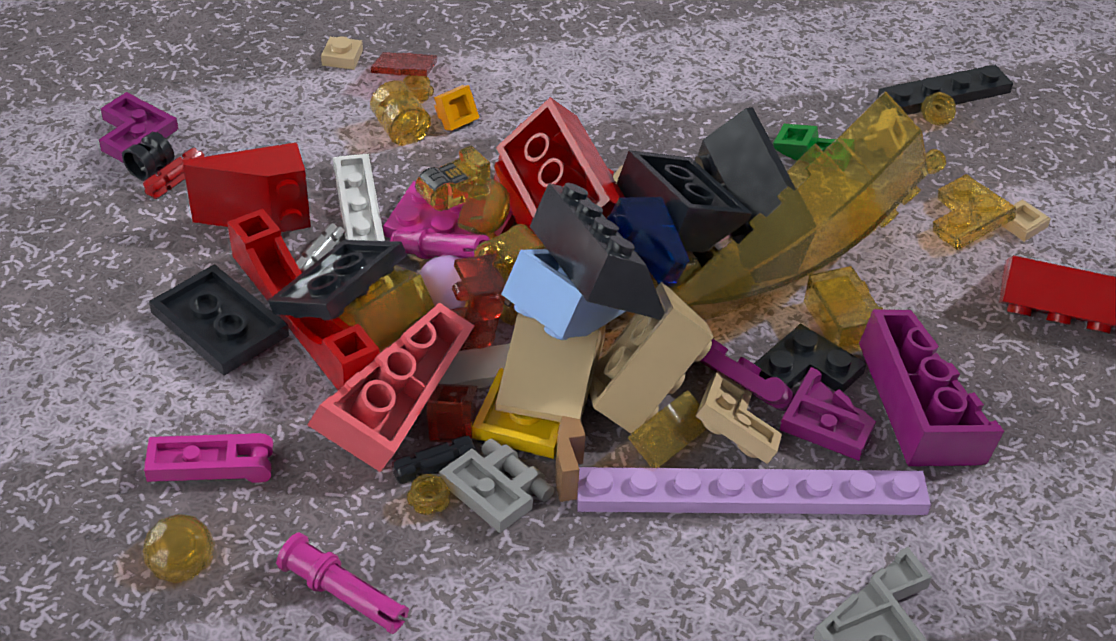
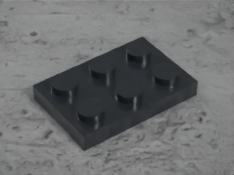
[268,240,407,320]
[149,264,289,376]

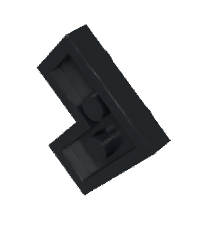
[754,323,866,392]

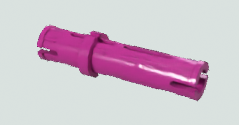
[390,228,492,260]

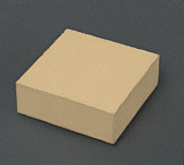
[996,199,1051,242]

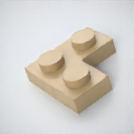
[696,370,782,464]

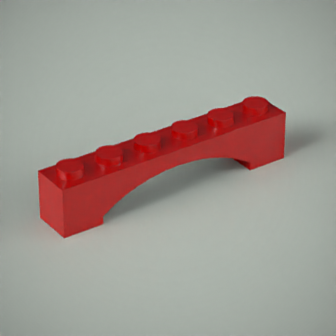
[227,208,380,390]

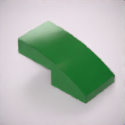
[773,123,854,172]

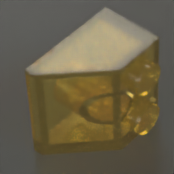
[339,265,435,353]

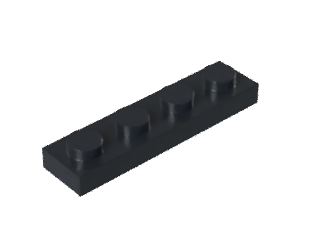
[877,64,1013,117]

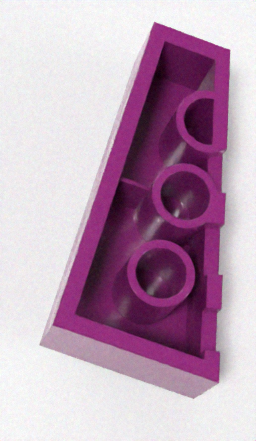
[859,309,1005,467]

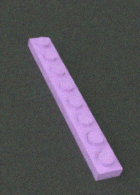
[577,467,931,515]

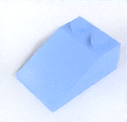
[501,249,626,340]

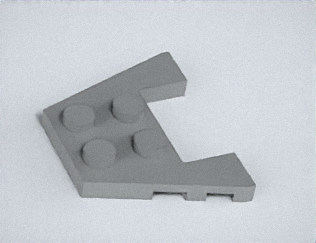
[813,547,932,641]

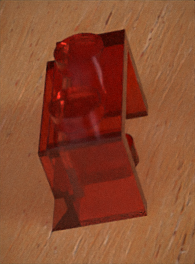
[450,253,505,351]

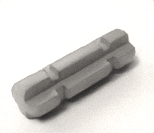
[295,223,345,273]

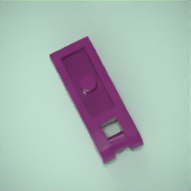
[699,339,795,411]

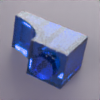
[607,197,690,287]

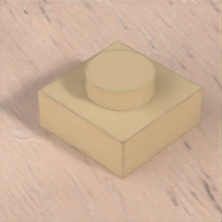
[321,37,363,70]

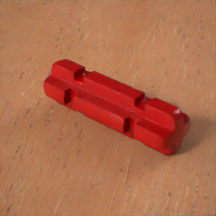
[143,148,205,199]

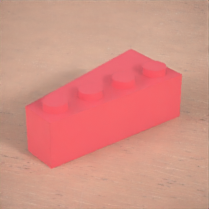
[307,303,475,472]

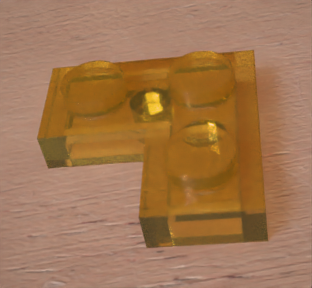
[933,174,1016,250]

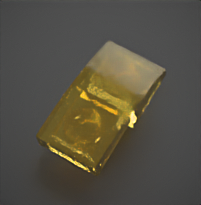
[627,390,707,468]

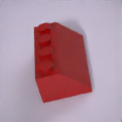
[496,97,637,233]
[999,255,1116,334]

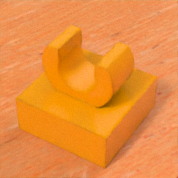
[434,85,480,131]

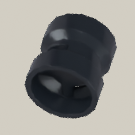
[122,131,175,181]

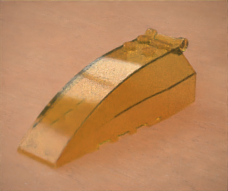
[671,91,946,320]

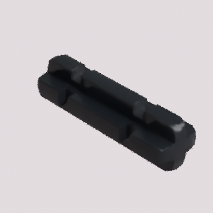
[392,435,476,484]

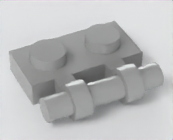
[439,438,554,533]

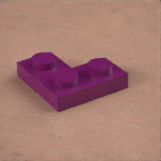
[99,92,179,163]

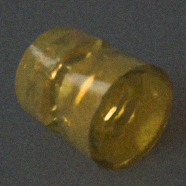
[370,80,431,146]

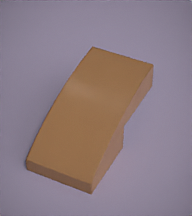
[555,415,586,502]

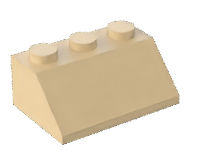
[589,282,714,435]

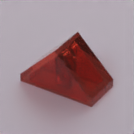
[427,384,478,443]

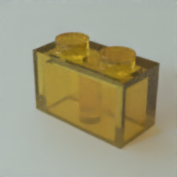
[804,266,883,353]

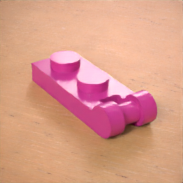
[144,433,273,483]

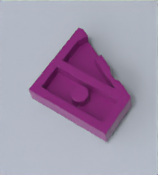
[780,367,876,461]

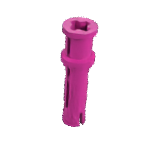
[276,532,409,634]

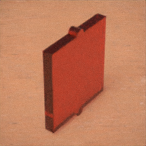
[371,52,437,76]

